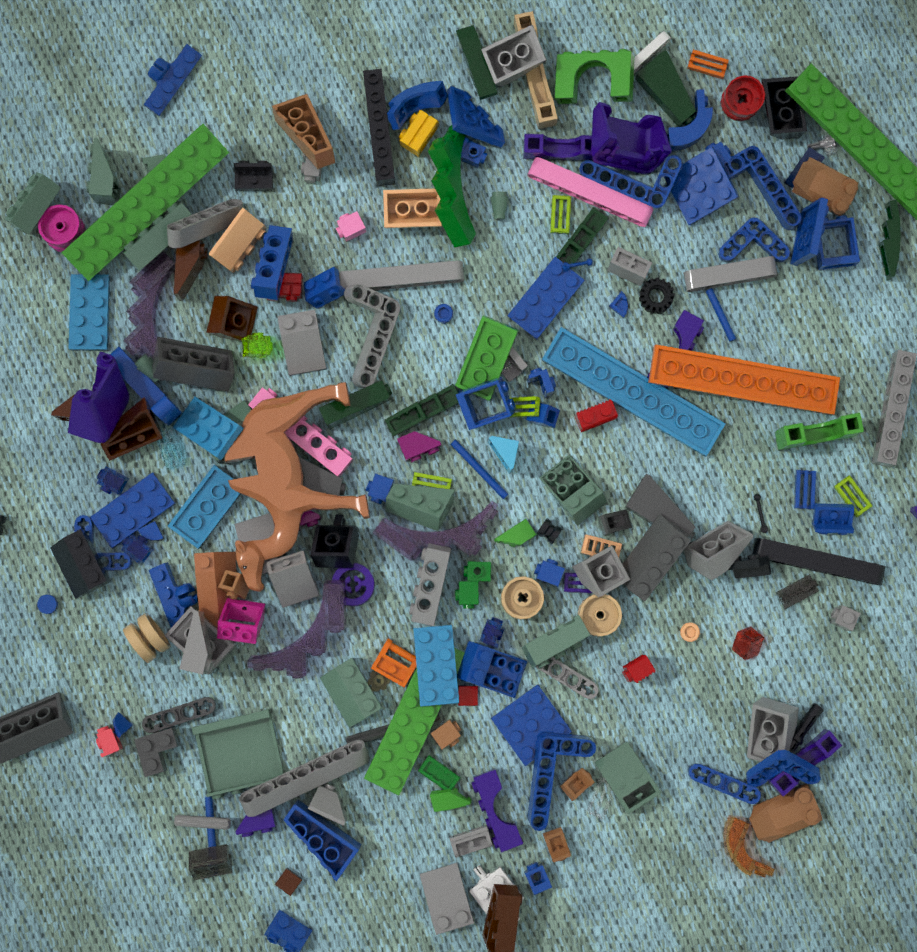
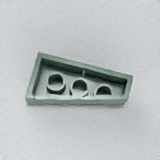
[121,202,192,271]

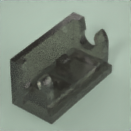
[189,844,232,880]

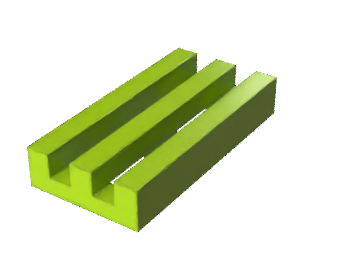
[550,195,571,234]
[510,396,540,418]
[412,472,452,489]
[833,475,872,517]

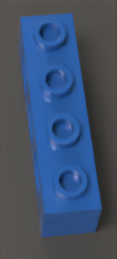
[251,225,293,300]

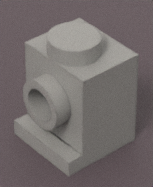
[301,153,322,183]

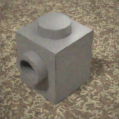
[830,605,861,631]

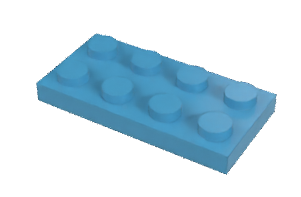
[69,274,110,351]
[173,397,244,460]
[168,465,241,549]
[413,625,459,707]

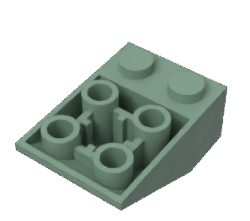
[87,138,121,205]
[539,455,607,526]
[594,741,661,814]

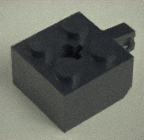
[310,514,359,568]

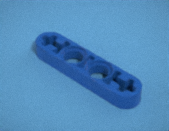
[688,763,761,804]

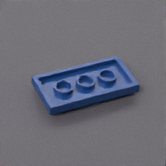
[507,257,585,340]
[90,472,176,549]

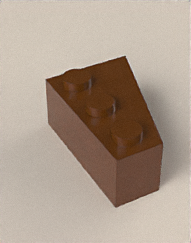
[101,397,163,461]
[482,884,522,952]

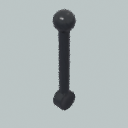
[754,494,768,533]

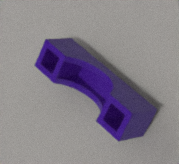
[523,134,592,160]
[647,310,704,389]
[768,729,843,797]
[471,768,523,852]

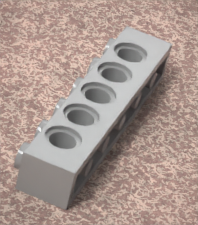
[872,350,917,468]

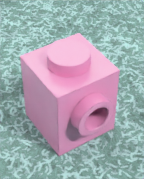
[336,211,366,242]

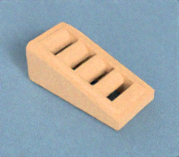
[580,534,622,557]

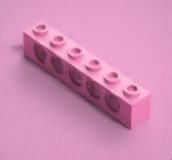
[248,387,353,477]

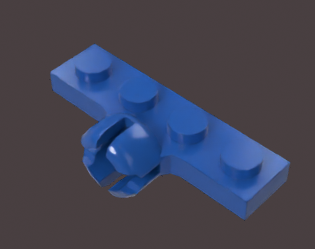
[144,44,202,116]
[149,562,198,628]

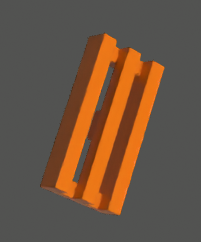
[687,49,729,79]

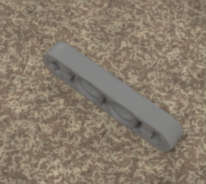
[536,658,598,699]

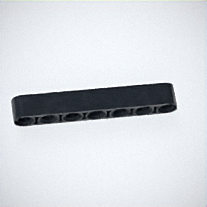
[752,538,886,586]

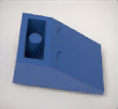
[457,641,527,698]

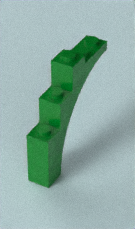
[428,125,476,248]

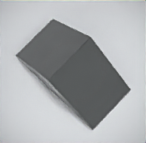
[598,509,632,536]

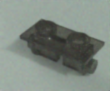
[776,574,819,609]

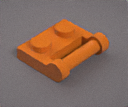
[371,638,416,688]

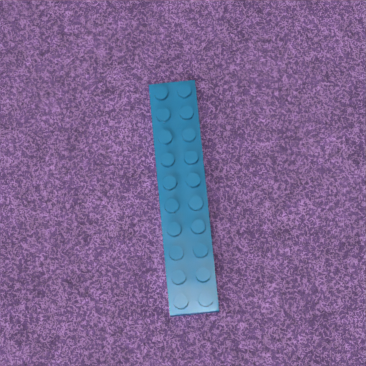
[541,327,726,457]

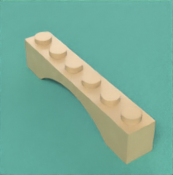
[514,11,558,129]

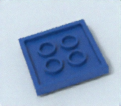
[663,147,739,225]
[790,198,829,266]
[491,684,572,766]

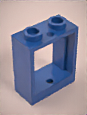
[816,215,860,270]
[456,377,516,430]

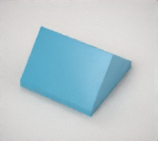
[488,436,519,474]

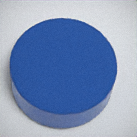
[434,304,453,324]
[37,595,58,614]

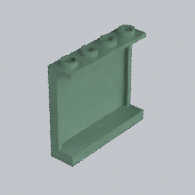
[192,709,284,799]

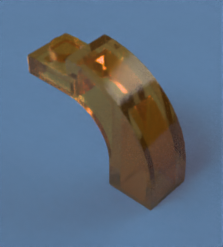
[723,815,775,878]

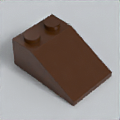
[174,239,208,301]

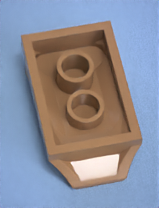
[792,157,858,216]
[749,783,823,843]

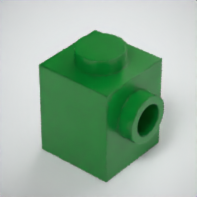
[464,561,491,582]
[455,581,479,609]

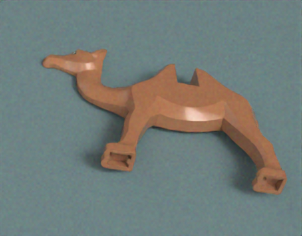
[225,382,370,592]

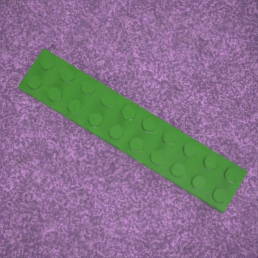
[785,63,917,220]
[62,124,229,281]

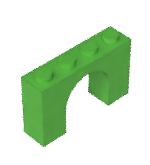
[555,49,635,104]
[775,413,864,451]

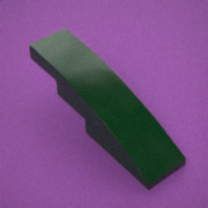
[456,25,498,100]
[878,199,901,281]
[556,207,609,269]
[385,384,459,437]

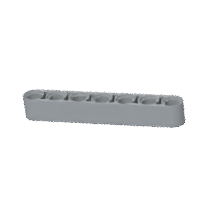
[339,261,464,292]
[239,740,370,817]

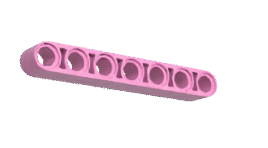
[527,157,654,227]

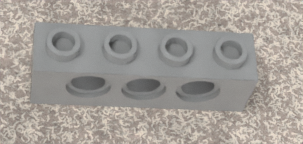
[409,543,451,626]

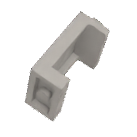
[266,551,319,608]

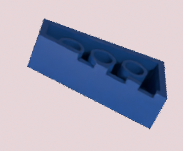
[283,799,362,882]

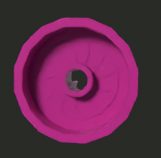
[38,204,86,252]

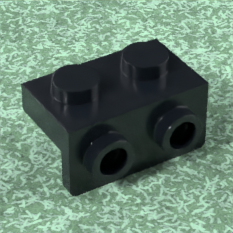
[234,161,273,191]
[728,554,771,578]

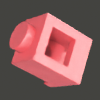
[96,725,123,758]

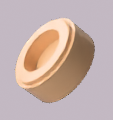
[680,622,700,642]

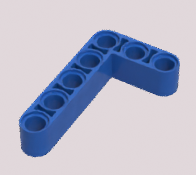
[722,146,801,230]
[579,155,683,208]
[110,346,182,426]
[527,732,596,831]

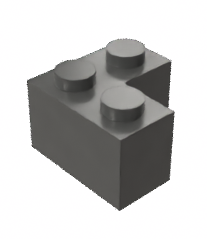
[134,727,181,777]

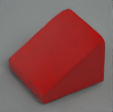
[458,686,478,706]

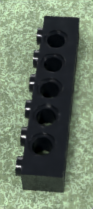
[363,69,395,187]

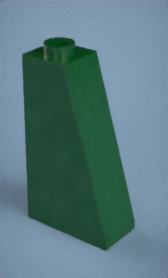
[635,50,696,127]
[319,380,392,430]

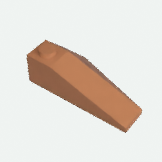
[194,552,237,628]

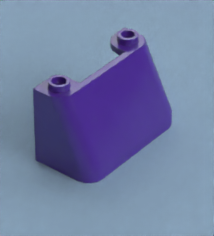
[591,102,672,174]
[68,351,130,443]

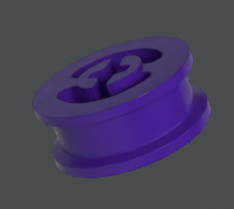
[331,563,375,606]

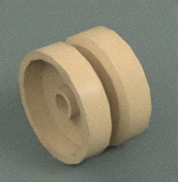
[501,576,544,619]
[577,594,622,637]
[123,613,171,663]

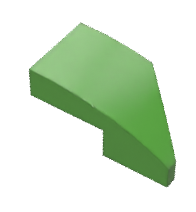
[494,519,536,547]
[430,787,472,812]

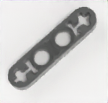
[142,697,216,733]

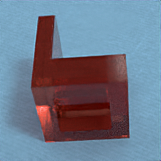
[732,626,764,660]

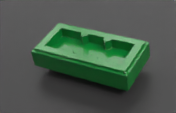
[418,755,461,790]

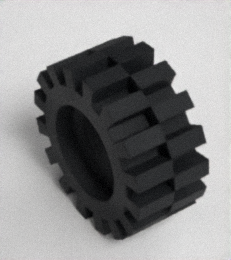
[639,278,675,314]

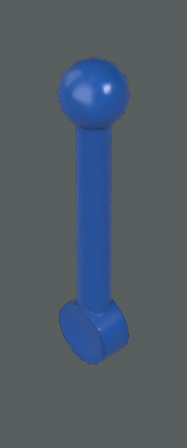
[562,258,593,271]

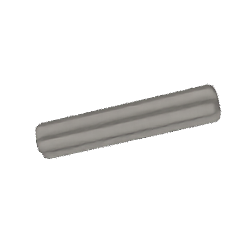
[174,815,231,830]

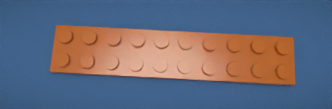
[648,344,840,415]

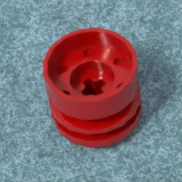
[721,75,765,121]

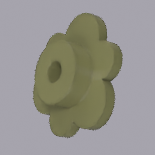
[368,671,390,692]

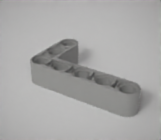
[344,284,400,388]

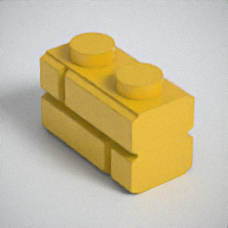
[399,110,439,157]

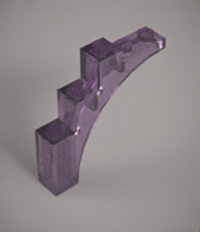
[123,251,175,359]
[373,501,498,561]
[247,580,346,679]

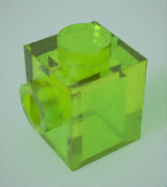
[242,332,273,358]

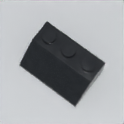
[762,76,807,140]
[50,529,111,599]

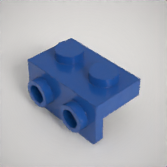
[304,267,345,309]
[527,368,556,398]
[812,503,854,535]
[264,910,313,952]

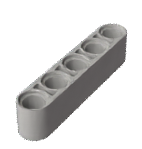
[167,199,243,248]
[683,256,778,292]

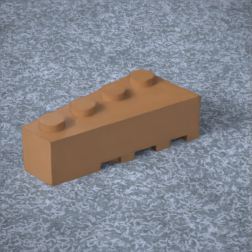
[272,94,336,169]

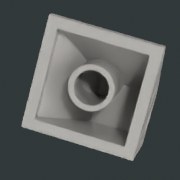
[572,546,630,598]
[308,783,347,826]

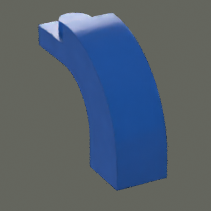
[387,81,448,130]
[666,89,713,151]

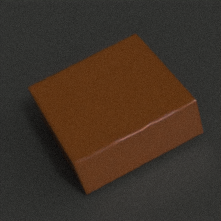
[275,868,302,896]

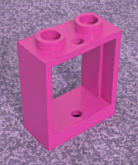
[217,598,265,644]

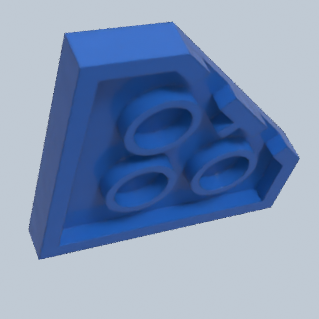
[447,86,505,148]

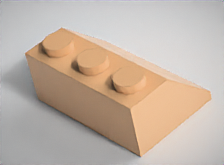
[383,188,442,228]
[209,207,267,273]

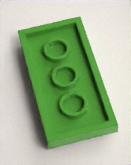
[455,315,519,401]

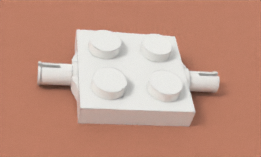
[469,865,524,921]

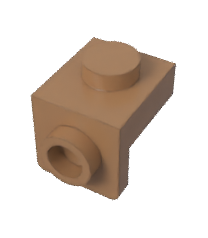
[560,768,595,801]
[543,827,571,862]

